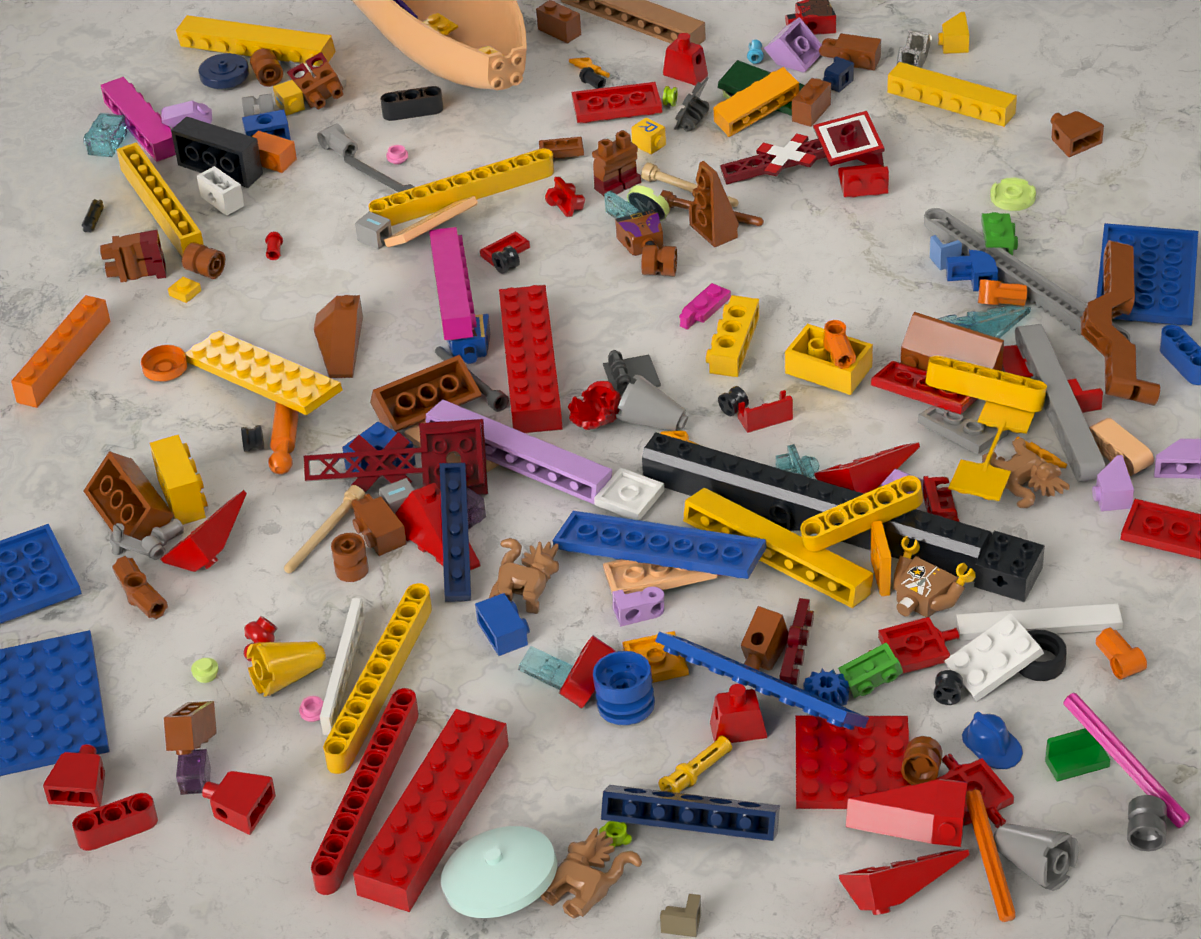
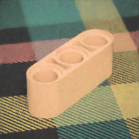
[1089,418,1154,476]

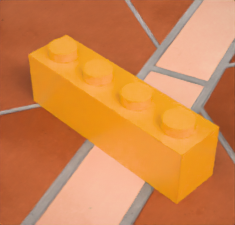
[713,67,799,137]

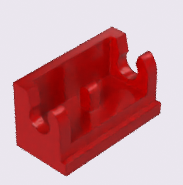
[738,390,793,433]
[923,476,960,522]

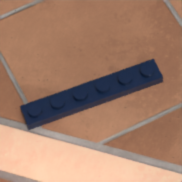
[440,463,471,602]

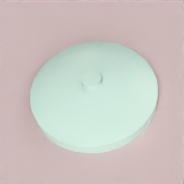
[441,826,557,918]

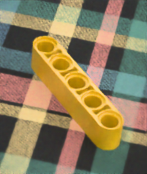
[925,356,1047,412]
[800,475,923,552]

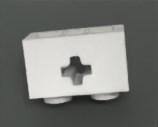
[197,166,244,216]

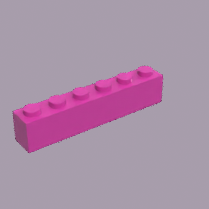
[101,76,176,162]

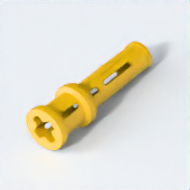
[658,736,732,793]

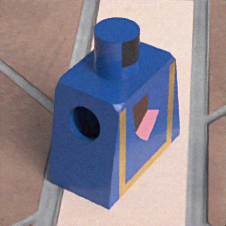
[447,314,491,364]

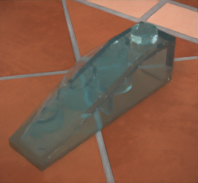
[938,305,1031,338]

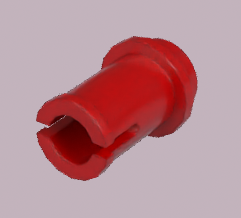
[265,232,283,260]

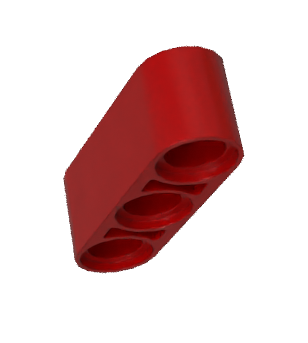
[558,635,616,709]
[72,793,158,851]

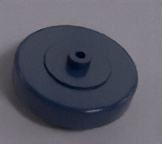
[198,53,249,89]

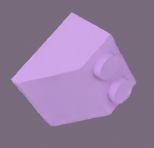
[764,17,822,72]

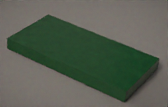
[717,60,805,116]

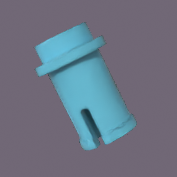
[747,39,764,64]

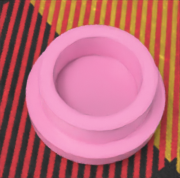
[386,145,408,164]
[299,696,324,722]

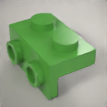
[981,212,1018,256]
[838,642,903,698]

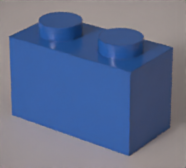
[475,593,530,656]

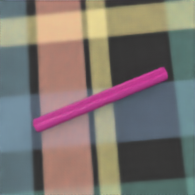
[1063,693,1190,828]

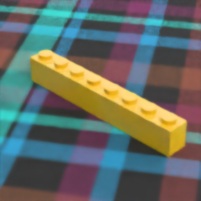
[176,15,336,66]
[116,142,204,257]
[683,488,874,608]

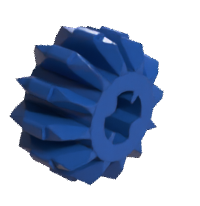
[803,668,849,706]

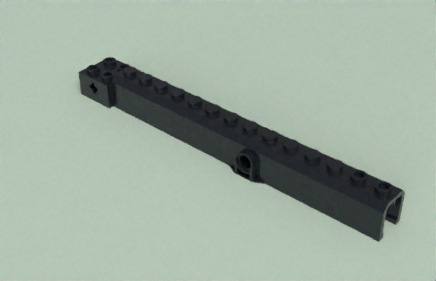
[642,432,1045,602]

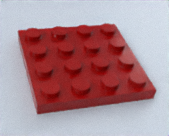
[795,715,910,809]

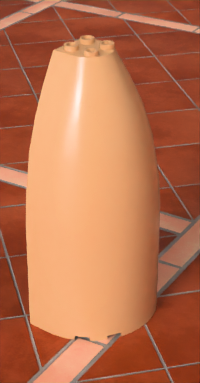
[351,0,527,90]

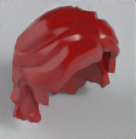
[568,381,622,430]

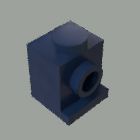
[823,56,854,92]

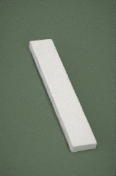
[320,598,365,736]
[956,603,1123,640]

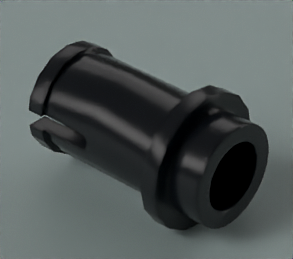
[579,67,606,89]

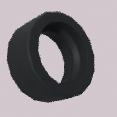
[1018,630,1067,681]

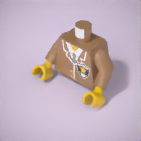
[894,536,975,617]

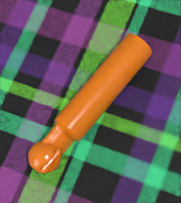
[268,402,299,475]

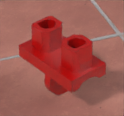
[545,177,585,217]

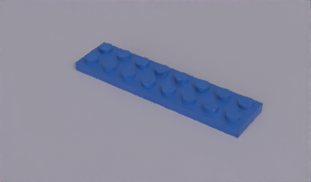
[552,511,767,579]
[655,631,869,730]

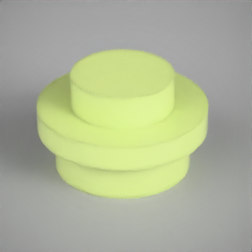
[191,658,219,683]

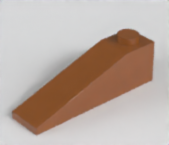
[689,161,739,247]
[314,295,363,378]

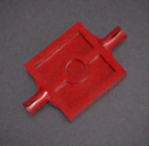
[868,617,959,674]
[937,754,1014,828]

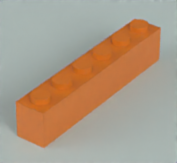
[11,295,111,408]

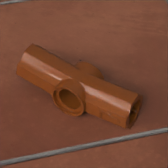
[112,556,168,619]

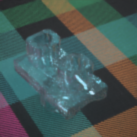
[775,444,820,478]

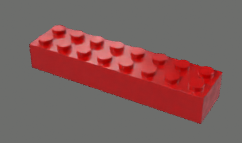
[499,285,563,433]
[353,709,509,912]

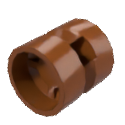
[250,48,284,87]
[182,242,226,279]
[641,245,678,277]
[331,533,369,582]
[901,736,943,785]

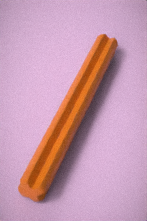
[966,790,1016,922]

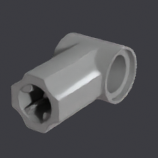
[317,123,358,157]

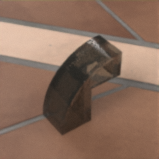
[897,31,932,68]

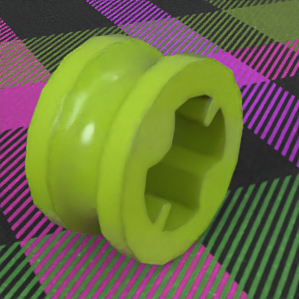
[663,86,678,106]

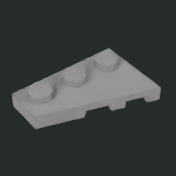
[918,406,1008,454]

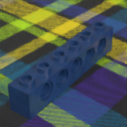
[601,785,780,841]

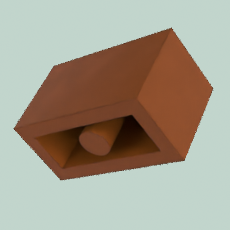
[536,0,581,44]
[792,78,831,127]

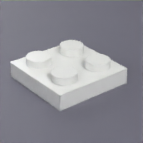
[594,467,664,520]

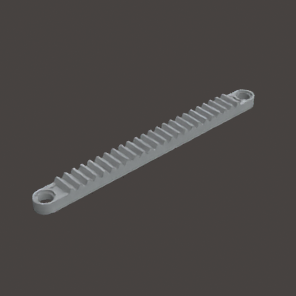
[924,208,1130,341]

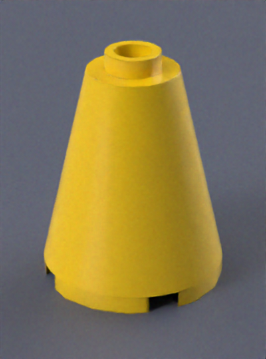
[247,641,326,697]

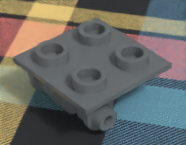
[674,77,709,131]
[603,350,661,394]

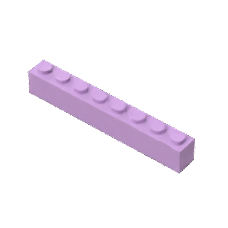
[426,399,612,505]

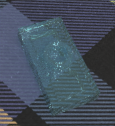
[604,190,639,219]
[518,646,573,690]

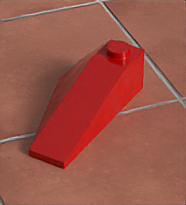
[814,442,920,494]
[395,483,481,570]
[160,490,247,572]
[846,779,968,847]
[839,849,970,915]

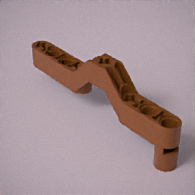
[1081,240,1160,406]

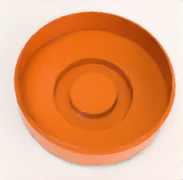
[141,345,188,381]

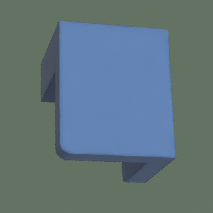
[930,235,962,270]

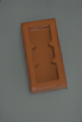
[539,136,584,159]

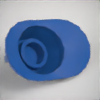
[962,712,1023,769]

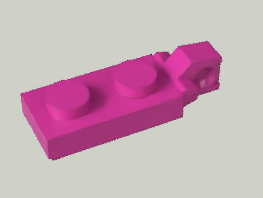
[679,283,731,330]

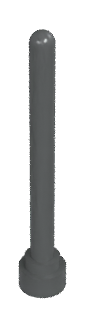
[344,155,415,192]
[435,346,509,412]

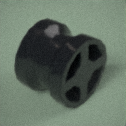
[492,245,520,274]
[718,386,749,416]
[241,425,264,452]
[933,670,963,705]

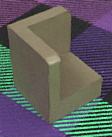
[660,894,701,937]

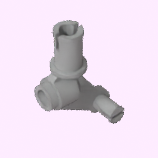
[110,519,184,560]

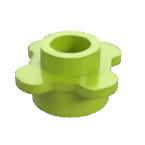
[599,821,632,848]

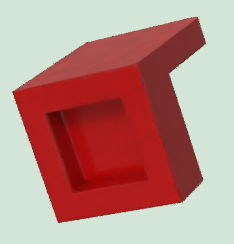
[1067,378,1103,413]

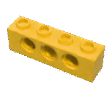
[706,295,759,377]

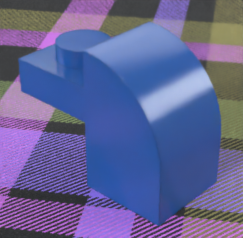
[946,250,998,292]

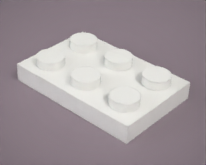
[944,613,1044,702]

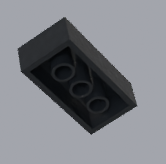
[171,116,263,188]

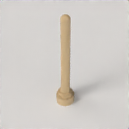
[641,162,739,207]
[284,485,366,573]

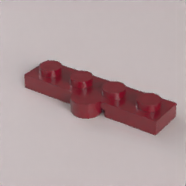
[779,598,814,686]

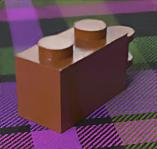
[819,33,881,70]
[352,494,407,556]

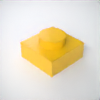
[168,277,201,303]

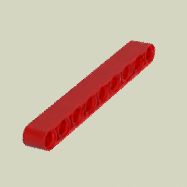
[311,688,419,895]

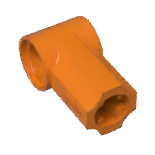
[978,279,1027,306]
[823,320,856,369]
[1095,627,1147,680]

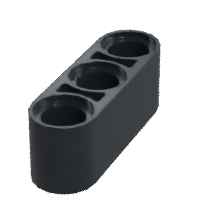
[380,86,443,121]

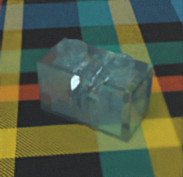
[83,113,128,157]

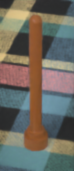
[660,190,764,226]

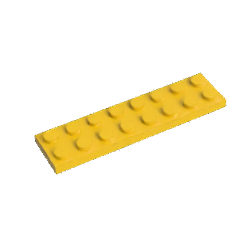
[183,331,343,415]

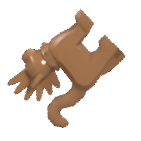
[982,438,1070,508]
[489,538,559,614]
[541,828,642,918]

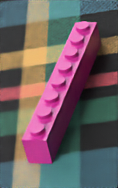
[429,227,477,340]

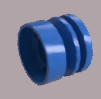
[593,651,655,725]

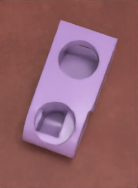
[612,586,664,627]

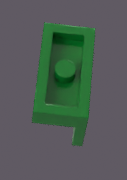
[1045,728,1110,782]

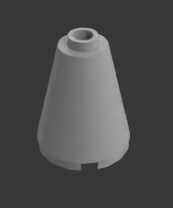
[616,374,688,431]
[993,823,1079,891]

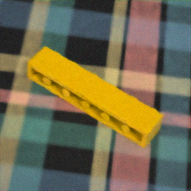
[887,62,1017,127]

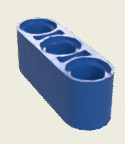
[1160,325,1201,385]

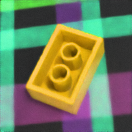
[785,323,873,395]
[149,434,208,525]

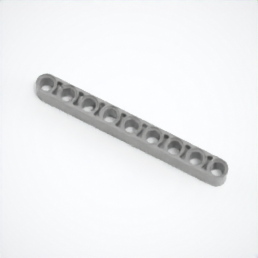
[1015,324,1105,482]

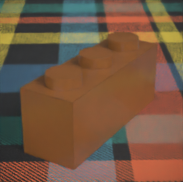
[164,701,217,755]

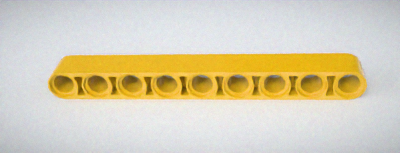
[368,148,554,226]
[323,583,432,774]

